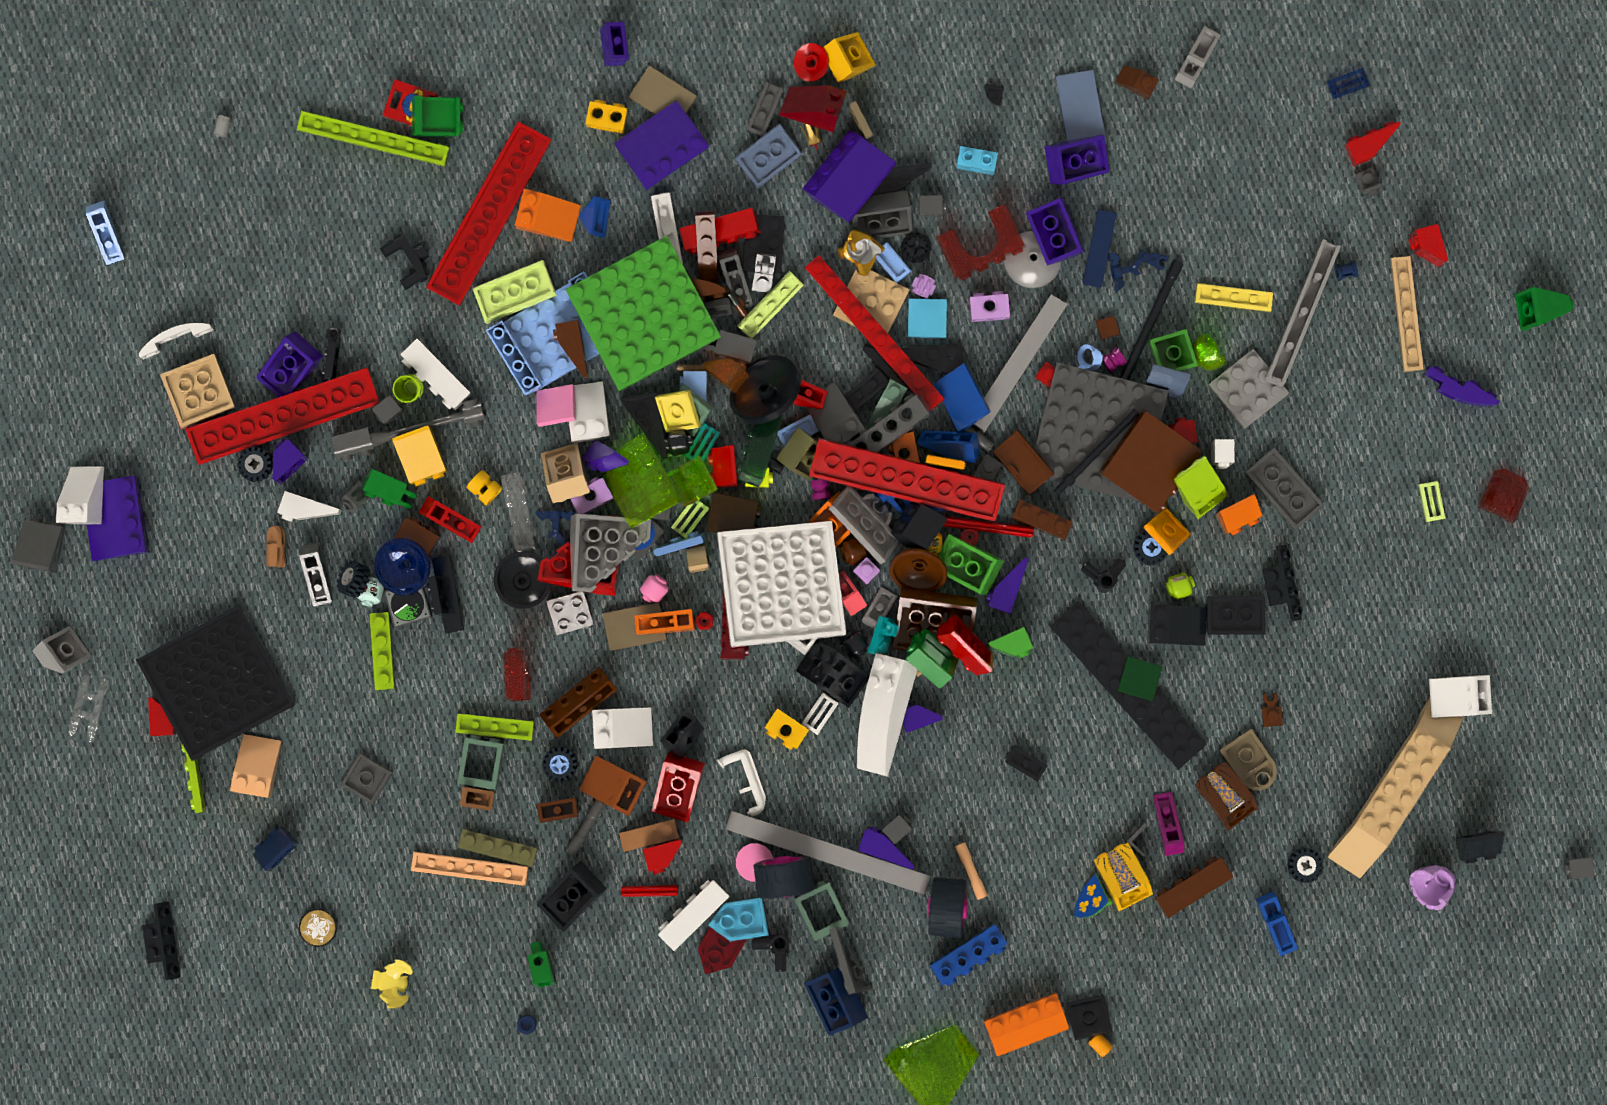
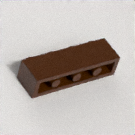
[1154,856,1233,918]

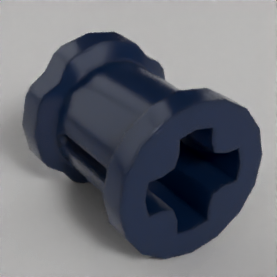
[1335,261,1358,281]

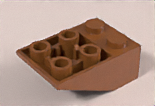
[579,756,648,816]

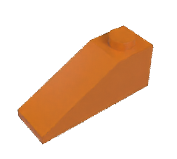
[634,609,696,635]

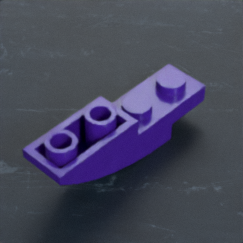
[1424,366,1500,407]

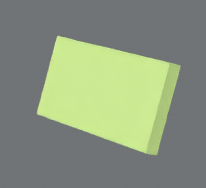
[473,260,557,324]

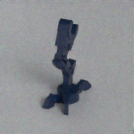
[1108,249,1169,292]
[535,511,575,559]

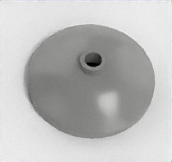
[1004,231,1061,288]

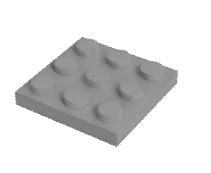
[1208,349,1289,429]

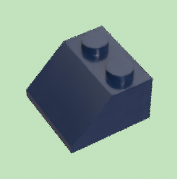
[253,827,299,871]

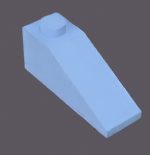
[86,200,125,265]

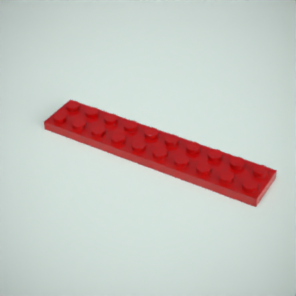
[426,122,552,306]
[185,367,380,465]
[809,438,1005,522]

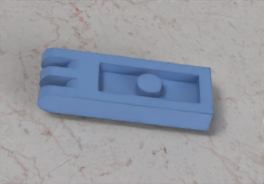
[654,531,707,556]

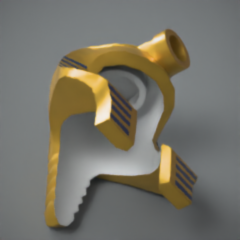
[837,230,885,276]

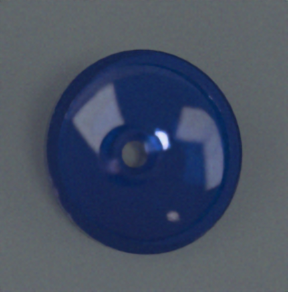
[374,538,431,595]

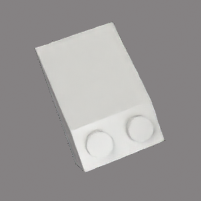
[569,381,611,443]
[56,466,104,524]
[592,707,653,749]

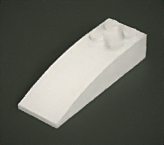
[857,653,917,777]

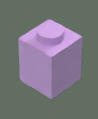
[853,557,880,585]

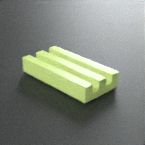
[1418,481,1445,522]
[671,497,709,538]

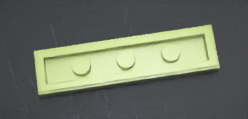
[737,271,803,339]

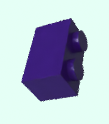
[600,22,629,66]

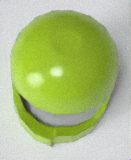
[392,374,424,403]

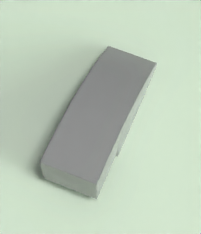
[1175,26,1221,88]

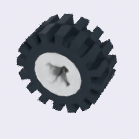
[1287,848,1324,883]

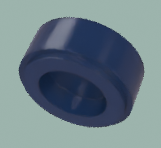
[517,1015,537,1034]

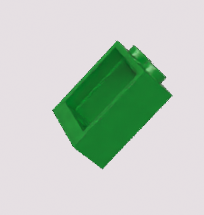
[906,628,959,688]

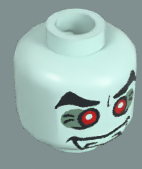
[357,577,384,607]

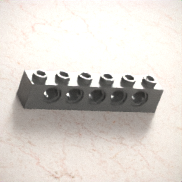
[845,394,933,453]

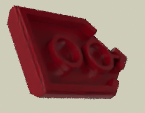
[698,927,747,975]

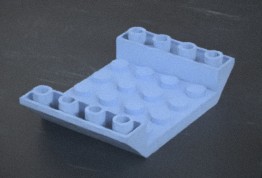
[486,271,599,396]

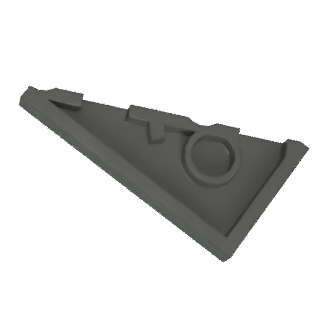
[829,927,872,994]

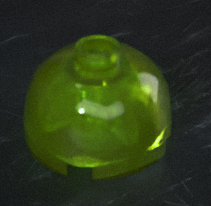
[1192,332,1227,371]

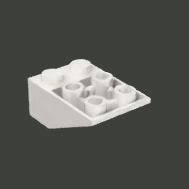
[1429,675,1492,718]

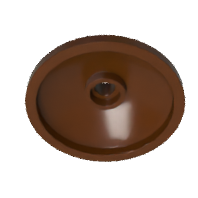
[889,548,947,592]

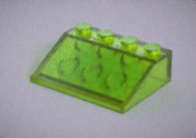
[600,433,681,529]

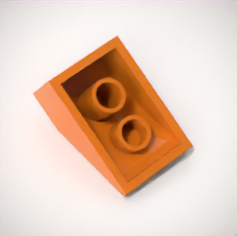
[515,189,581,242]

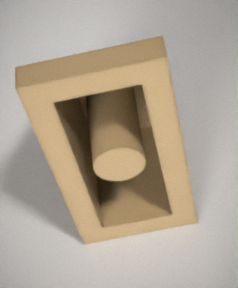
[686,544,709,573]

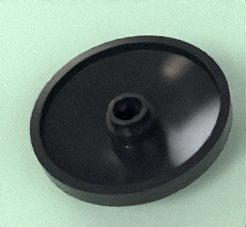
[730,355,801,424]

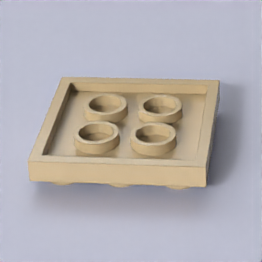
[833,270,910,333]
[160,354,236,428]

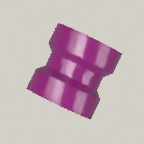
[1102,347,1127,374]
[810,479,831,500]

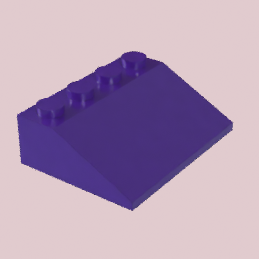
[614,101,709,191]
[802,130,897,223]
[87,476,149,562]

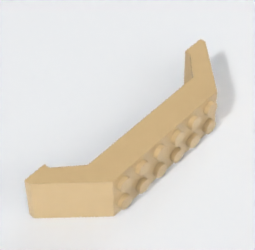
[1327,698,1464,878]

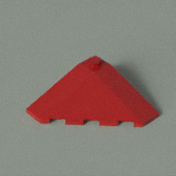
[538,515,620,596]

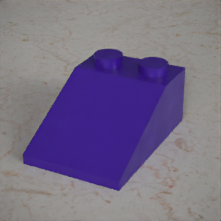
[1044,135,1110,185]
[256,331,324,397]

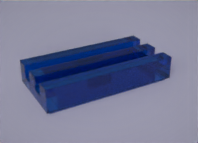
[1327,68,1370,100]

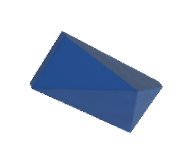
[580,196,611,238]

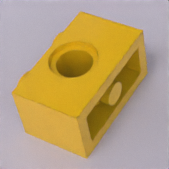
[765,709,809,750]

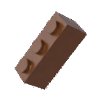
[1011,500,1073,541]

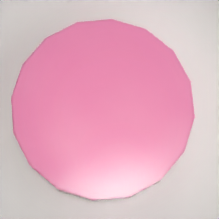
[736,843,774,882]

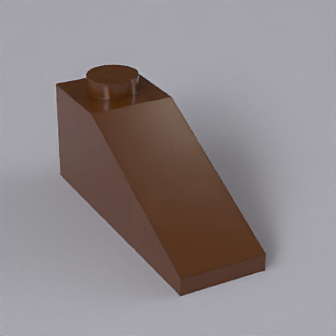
[553,320,589,379]

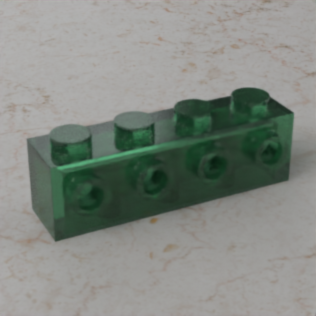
[736,414,783,488]

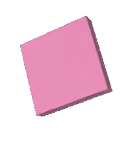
[537,384,575,427]

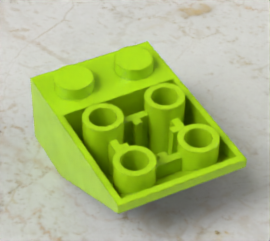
[1174,456,1228,519]

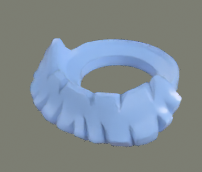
[1077,344,1103,372]

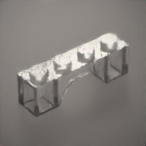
[501,472,536,552]

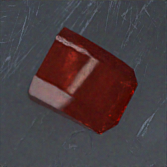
[1477,469,1529,524]

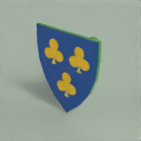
[1074,874,1112,918]

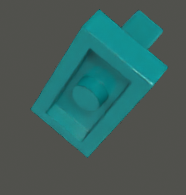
[868,616,899,656]

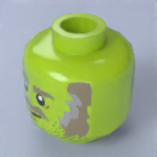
[1165,572,1195,600]

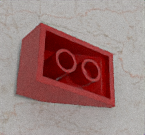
[651,752,705,822]

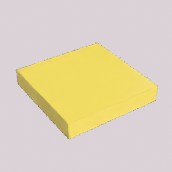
[655,390,701,433]

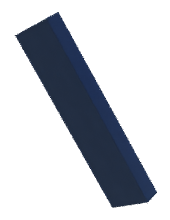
[1082,210,1117,288]

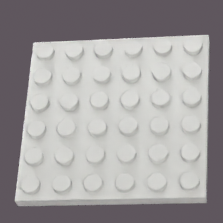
[717,521,846,647]

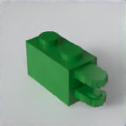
[361,468,418,510]

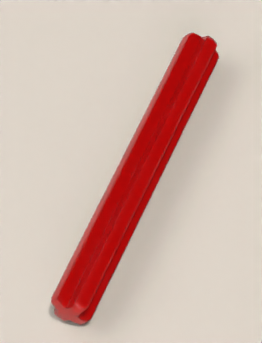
[943,516,1034,538]

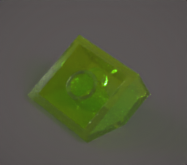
[666,456,718,507]

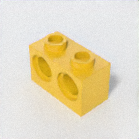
[585,100,628,134]

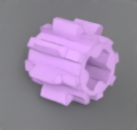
[912,274,936,298]

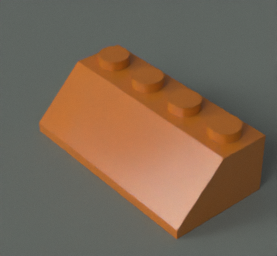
[983,993,1069,1057]

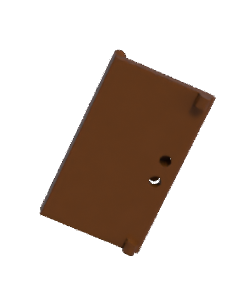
[993,430,1055,496]

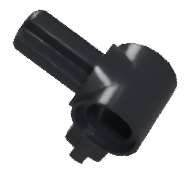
[1081,558,1126,593]
[751,934,789,972]

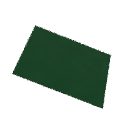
[1118,656,1163,702]

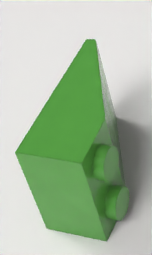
[938,534,1004,595]

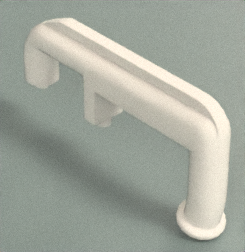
[717,749,766,817]

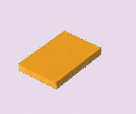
[925,455,965,471]

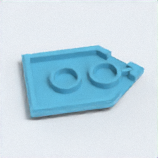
[708,898,769,941]

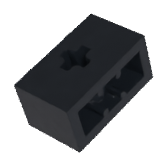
[660,711,704,759]

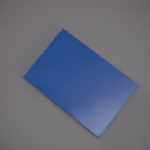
[934,363,991,432]

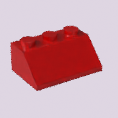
[937,614,993,675]

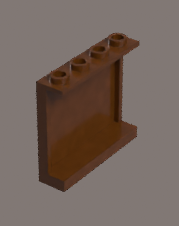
[1099,409,1202,513]

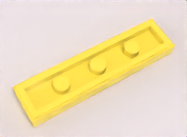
[1195,283,1273,312]

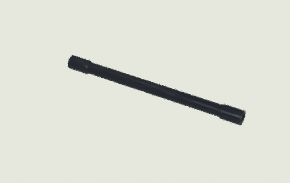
[1120,260,1184,380]

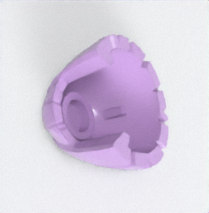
[1410,865,1456,910]

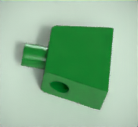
[527,942,556,988]

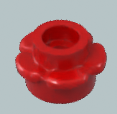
[960,529,979,545]
[695,611,714,630]

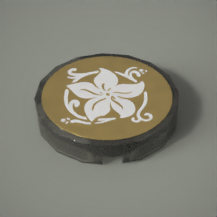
[298,908,338,947]

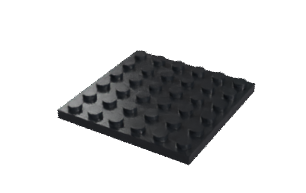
[136,605,295,761]

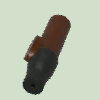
[726,291,749,319]

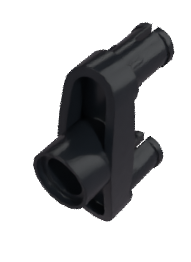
[380,234,430,290]

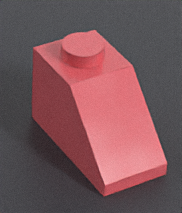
[839,570,867,616]

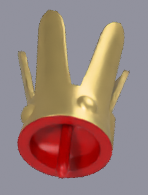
[800,124,822,150]

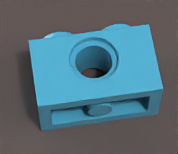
[956,146,998,175]

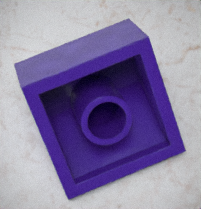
[273,439,309,485]

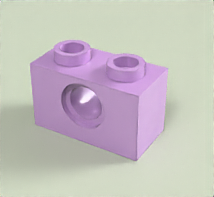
[969,291,1010,322]
[570,477,614,514]

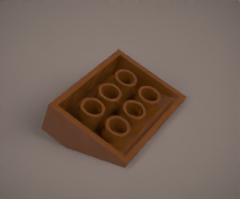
[893,588,977,651]

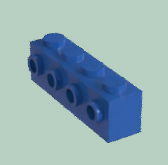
[930,924,1007,986]

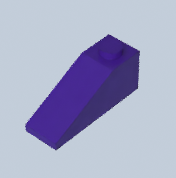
[582,440,629,472]
[986,558,1029,614]
[858,826,914,870]

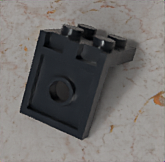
[796,640,869,708]

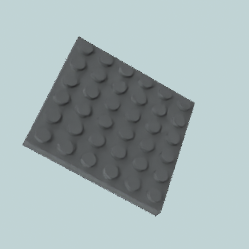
[1035,362,1169,502]

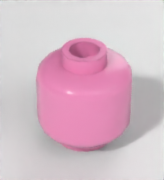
[640,574,669,604]

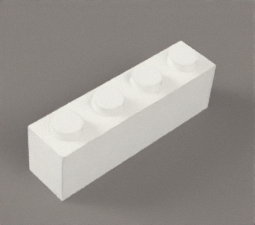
[400,339,472,410]
[658,880,730,951]

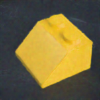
[823,32,876,83]

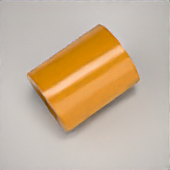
[1088,1035,1113,1057]

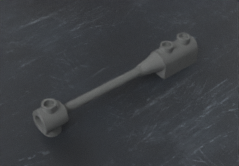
[330,398,485,462]

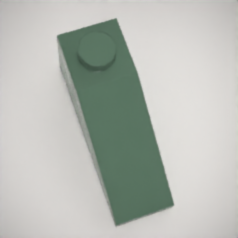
[866,379,909,439]

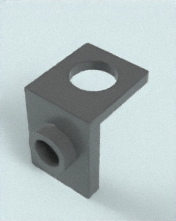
[1126,822,1148,857]

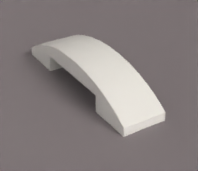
[139,323,214,360]

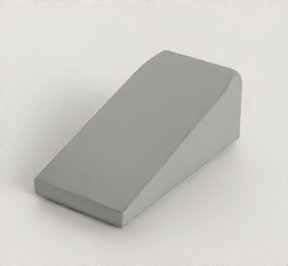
[861,587,898,630]

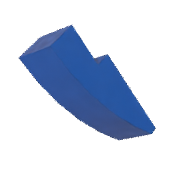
[1255,891,1298,957]

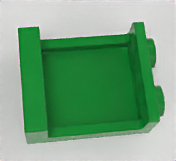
[412,96,463,137]

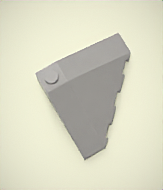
[570,514,651,592]

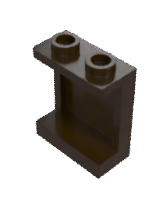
[706,493,762,533]

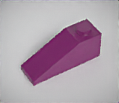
[1153,792,1184,856]

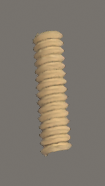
[677,364,707,371]

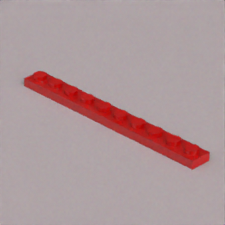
[805,255,944,410]

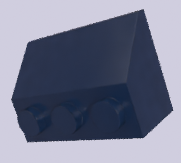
[804,967,868,1036]

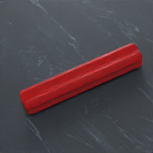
[621,885,678,897]

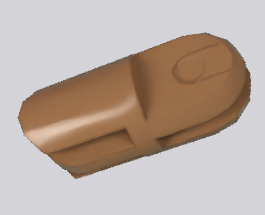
[266,525,286,568]

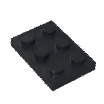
[743,215,785,274]
[1207,596,1265,635]

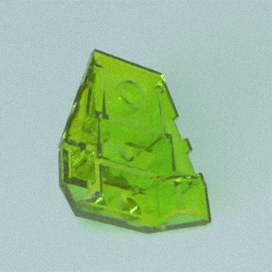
[883,1025,979,1105]

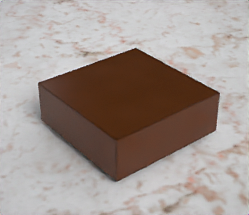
[1096,316,1120,340]

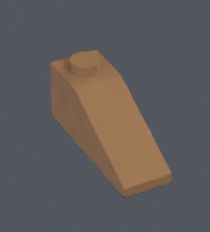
[619,819,680,852]

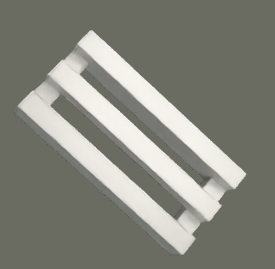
[802,693,839,735]

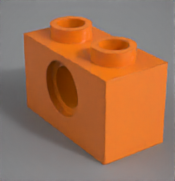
[888,432,920,463]

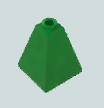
[1514,287,1574,331]

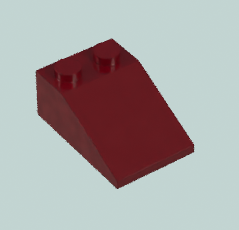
[779,85,847,132]

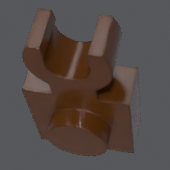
[1261,693,1283,727]

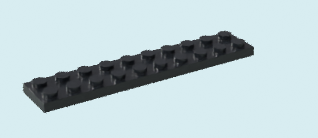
[1049,601,1207,770]

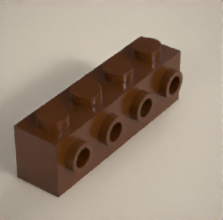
[539,667,618,738]

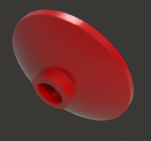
[793,43,829,82]

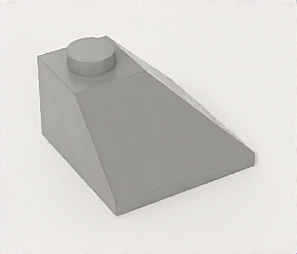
[32,626,92,674]

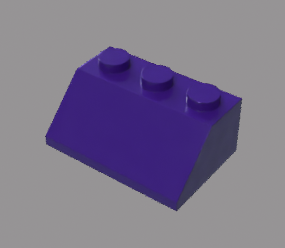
[1026,198,1086,266]

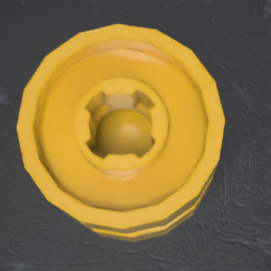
[466,470,503,506]

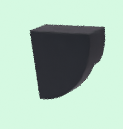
[985,84,1004,107]

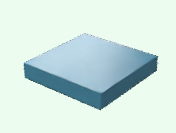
[908,299,947,338]

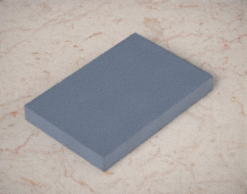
[734,123,802,189]
[1145,364,1190,399]

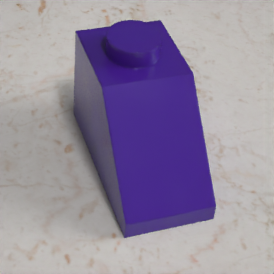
[903,703,943,733]

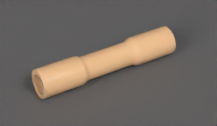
[955,842,988,900]

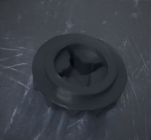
[901,232,931,263]

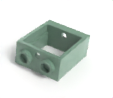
[457,735,505,790]
[794,880,849,941]

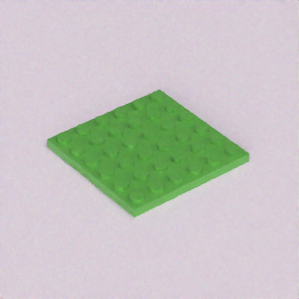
[565,236,721,391]

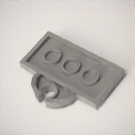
[829,486,899,564]

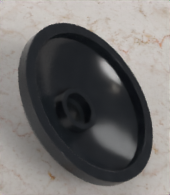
[494,551,551,609]

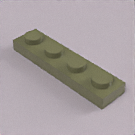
[458,829,538,867]

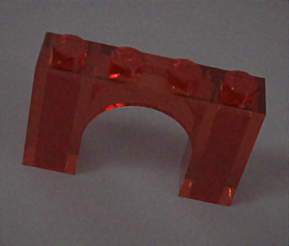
[936,204,1026,281]
[503,648,532,701]

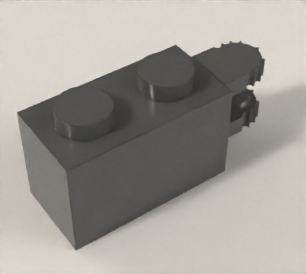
[702,330,757,366]

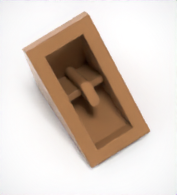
[460,787,495,810]

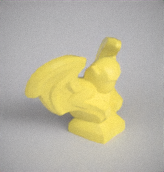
[371,959,413,1008]

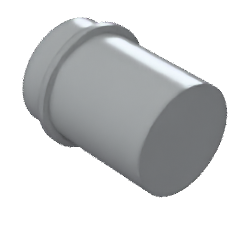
[214,115,231,137]

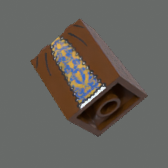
[1195,762,1258,831]

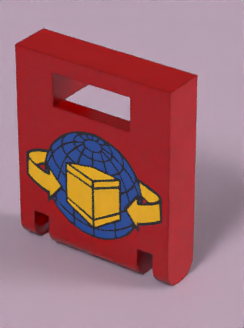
[383,79,438,126]

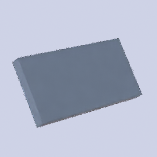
[1055,70,1107,144]

